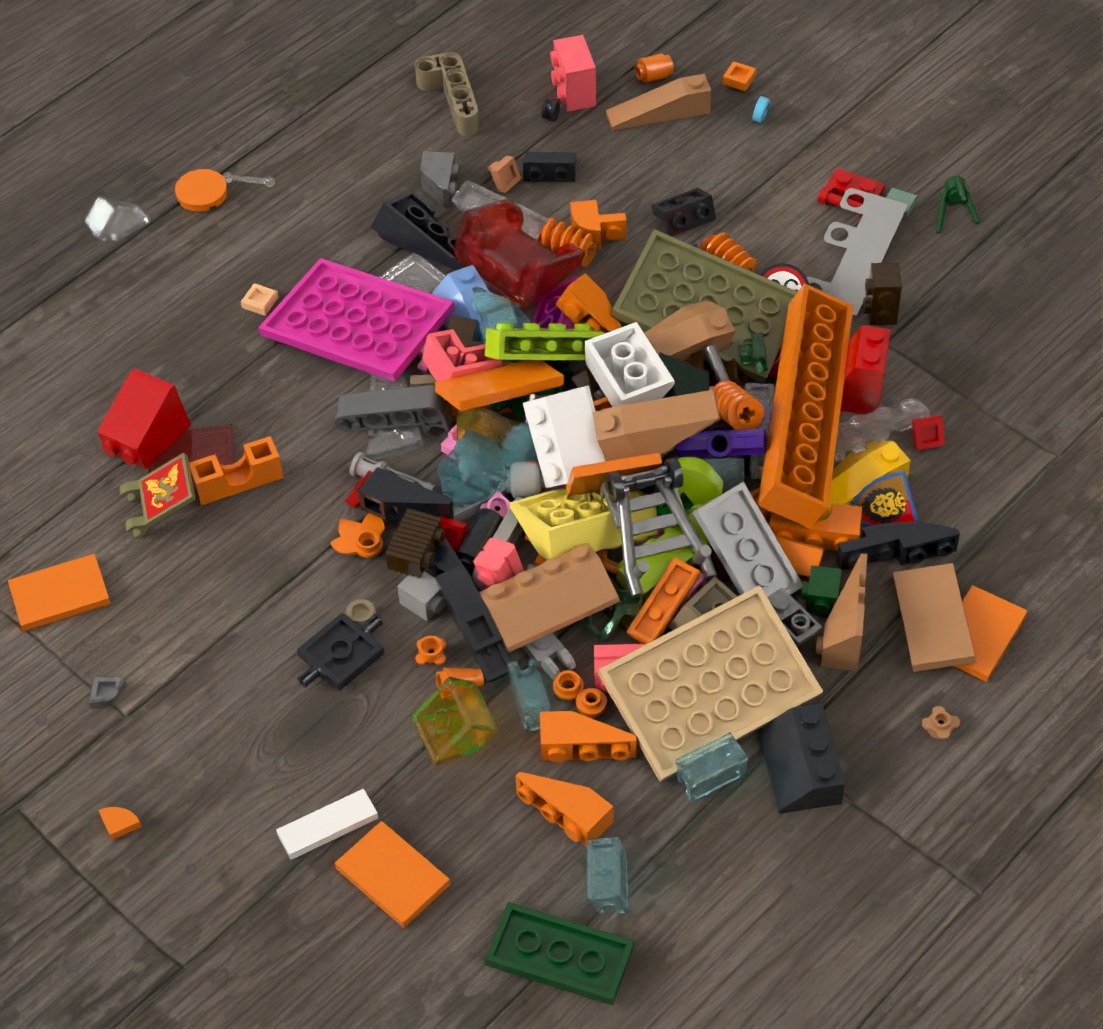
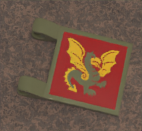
[120,453,196,538]

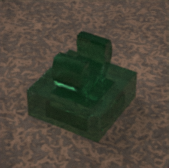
[738,332,768,372]

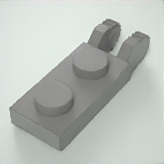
[522,633,576,680]

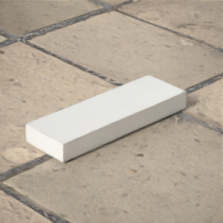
[276,789,378,860]

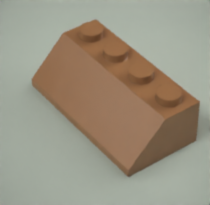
[479,543,620,652]

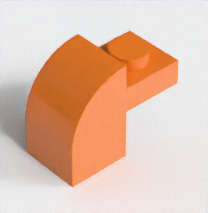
[570,200,626,249]

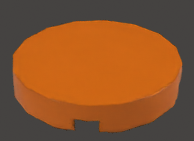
[175,169,228,212]

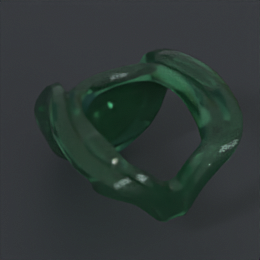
[583,589,643,641]

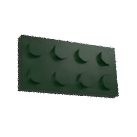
[485,902,635,1006]

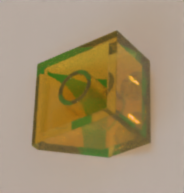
[411,677,499,766]

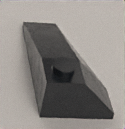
[371,190,478,270]

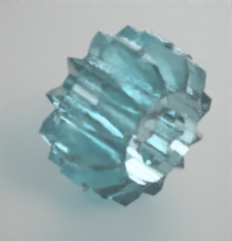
[499,423,539,468]

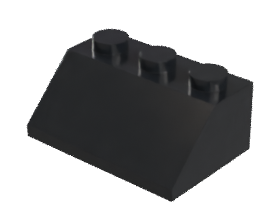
[758,703,845,814]

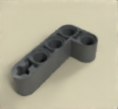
[335,385,452,441]

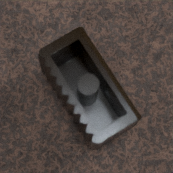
[386,508,446,578]

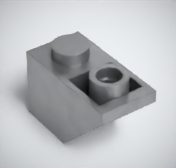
[420,151,460,208]
[767,587,822,646]

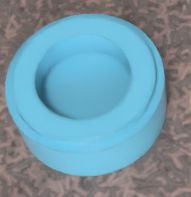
[752,96,770,123]

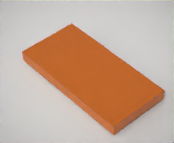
[435,360,564,412]

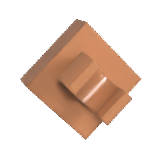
[487,156,522,193]

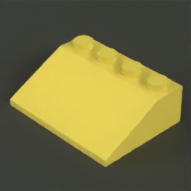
[509,487,658,560]

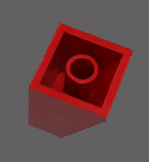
[840,325,891,417]
[97,368,191,470]

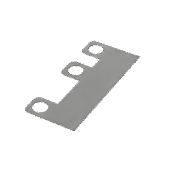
[807,188,908,316]

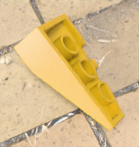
[818,440,911,521]

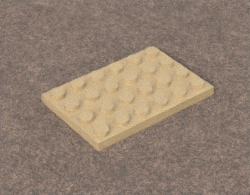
[597,585,823,782]

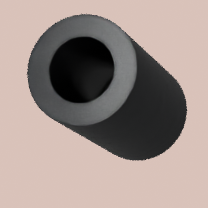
[455,508,503,573]

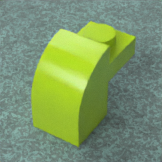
[654,457,724,507]

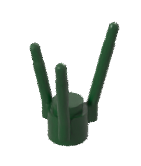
[936,175,980,234]

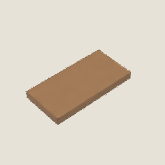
[893,563,975,672]

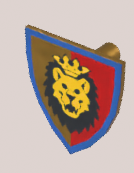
[851,470,919,526]

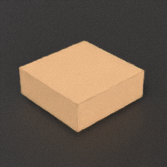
[241,283,279,316]

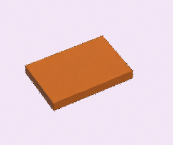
[566,453,662,496]
[8,553,111,632]
[953,585,1028,682]
[335,821,451,928]

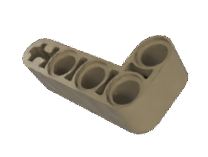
[415,52,479,136]

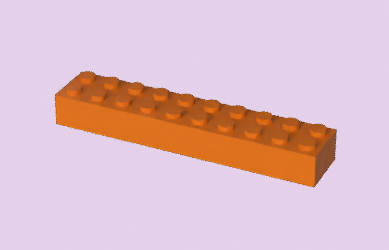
[758,283,853,529]

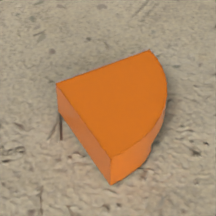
[98,807,142,840]

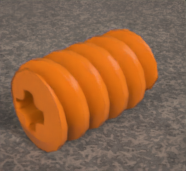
[537,218,597,267]
[700,232,757,272]
[712,380,764,430]

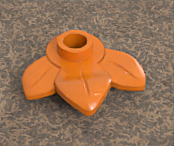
[330,513,385,558]

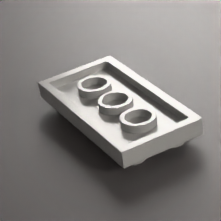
[692,482,803,597]

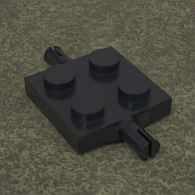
[297,613,385,691]

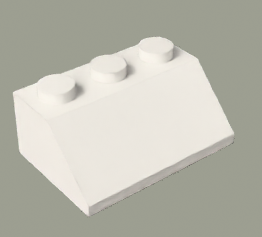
[585,322,675,407]
[523,385,606,488]

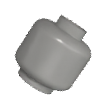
[505,461,546,499]

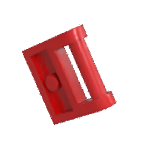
[818,168,885,217]

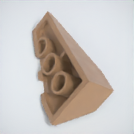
[606,74,711,131]
[644,301,735,361]
[593,390,720,461]
[815,553,867,671]

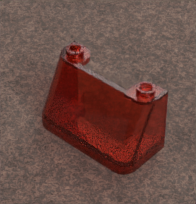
[454,198,585,307]

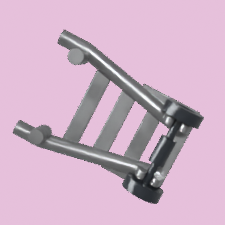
[600,458,716,597]

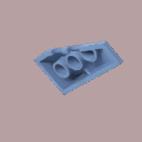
[432,265,517,363]

